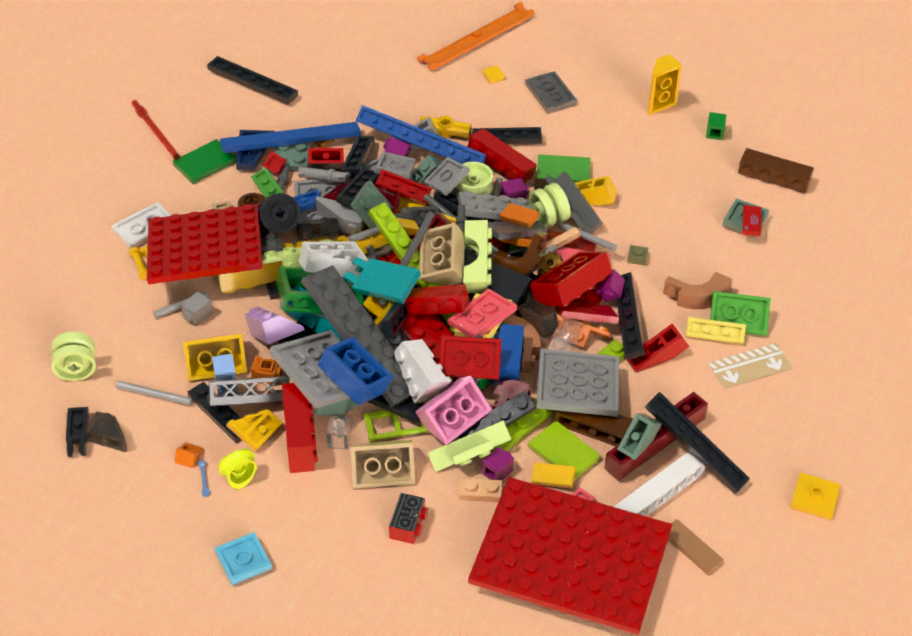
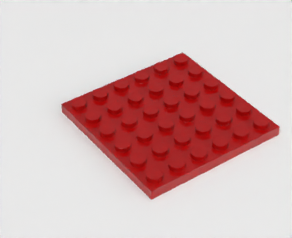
[147,204,263,285]

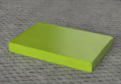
[528,421,601,481]

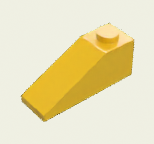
[575,175,618,206]

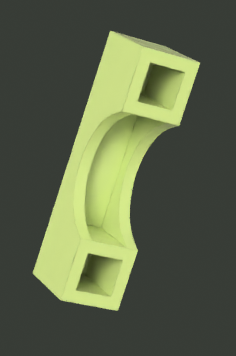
[463,220,492,293]

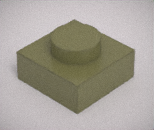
[627,245,648,266]

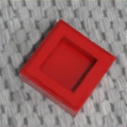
[262,151,287,175]

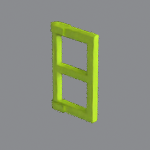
[364,404,430,442]

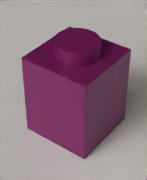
[383,136,412,157]
[500,178,529,199]
[595,269,625,302]
[482,447,514,480]

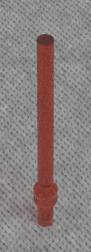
[131,100,180,160]

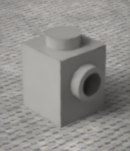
[181,291,213,326]

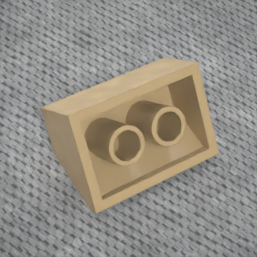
[419,223,465,286]
[350,440,415,489]

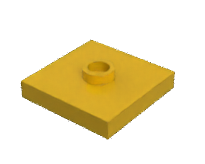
[790,472,841,520]

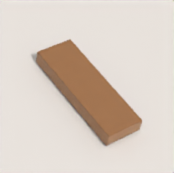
[668,519,724,575]

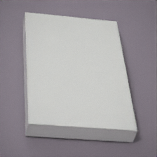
[111,202,171,249]

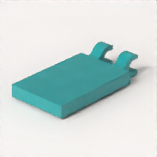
[342,257,421,304]

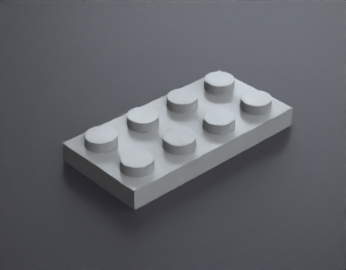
[457,191,531,221]

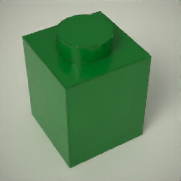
[706,112,727,140]

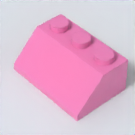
[415,376,492,445]

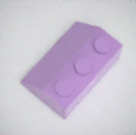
[244,306,304,344]

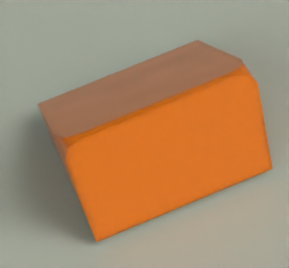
[174,442,204,468]

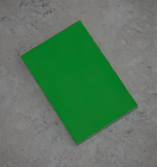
[173,139,237,184]

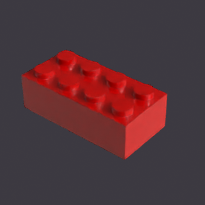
[530,251,613,308]
[399,314,454,364]
[282,383,318,473]

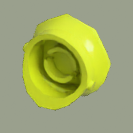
[218,448,257,489]

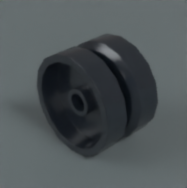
[258,193,300,234]

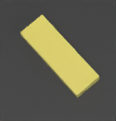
[685,317,746,344]

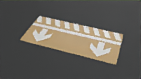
[709,343,793,389]

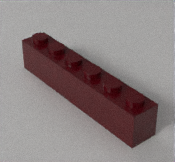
[604,392,708,481]

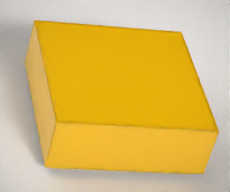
[482,65,505,83]

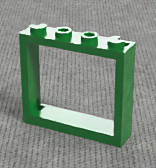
[276,266,363,314]

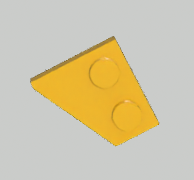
[226,409,283,452]

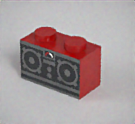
[307,148,344,172]
[389,493,428,544]

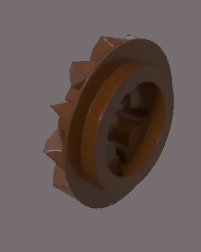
[238,193,265,208]

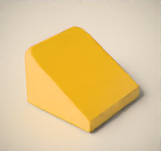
[396,218,419,236]

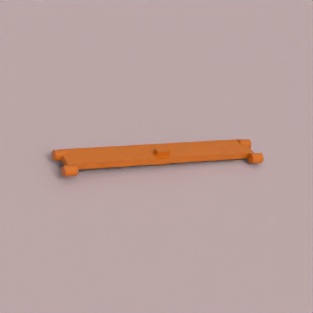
[417,2,535,71]

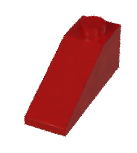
[625,323,689,373]

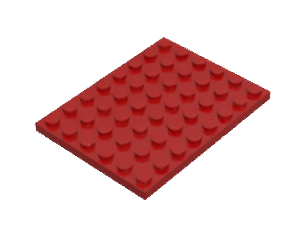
[468,477,673,635]

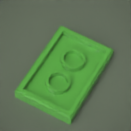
[537,154,591,183]
[710,291,771,336]

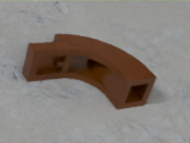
[491,231,548,274]

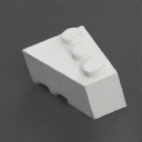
[299,241,369,277]
[394,339,452,404]

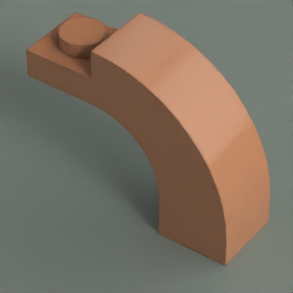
[663,272,732,309]
[497,315,541,374]

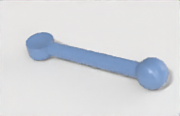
[198,460,210,497]

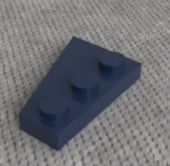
[236,130,275,170]

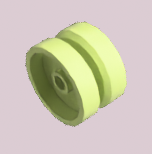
[454,162,493,197]
[529,183,571,228]
[51,331,96,381]

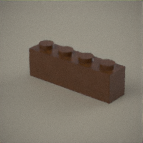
[738,148,814,194]
[555,410,633,447]

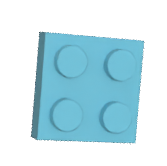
[214,532,272,585]

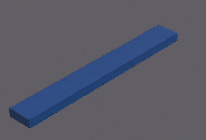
[355,105,487,164]
[220,122,361,153]

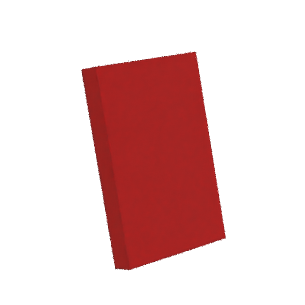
[555,301,619,324]
[439,335,502,380]

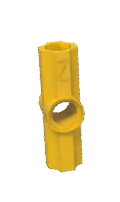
[419,115,472,138]

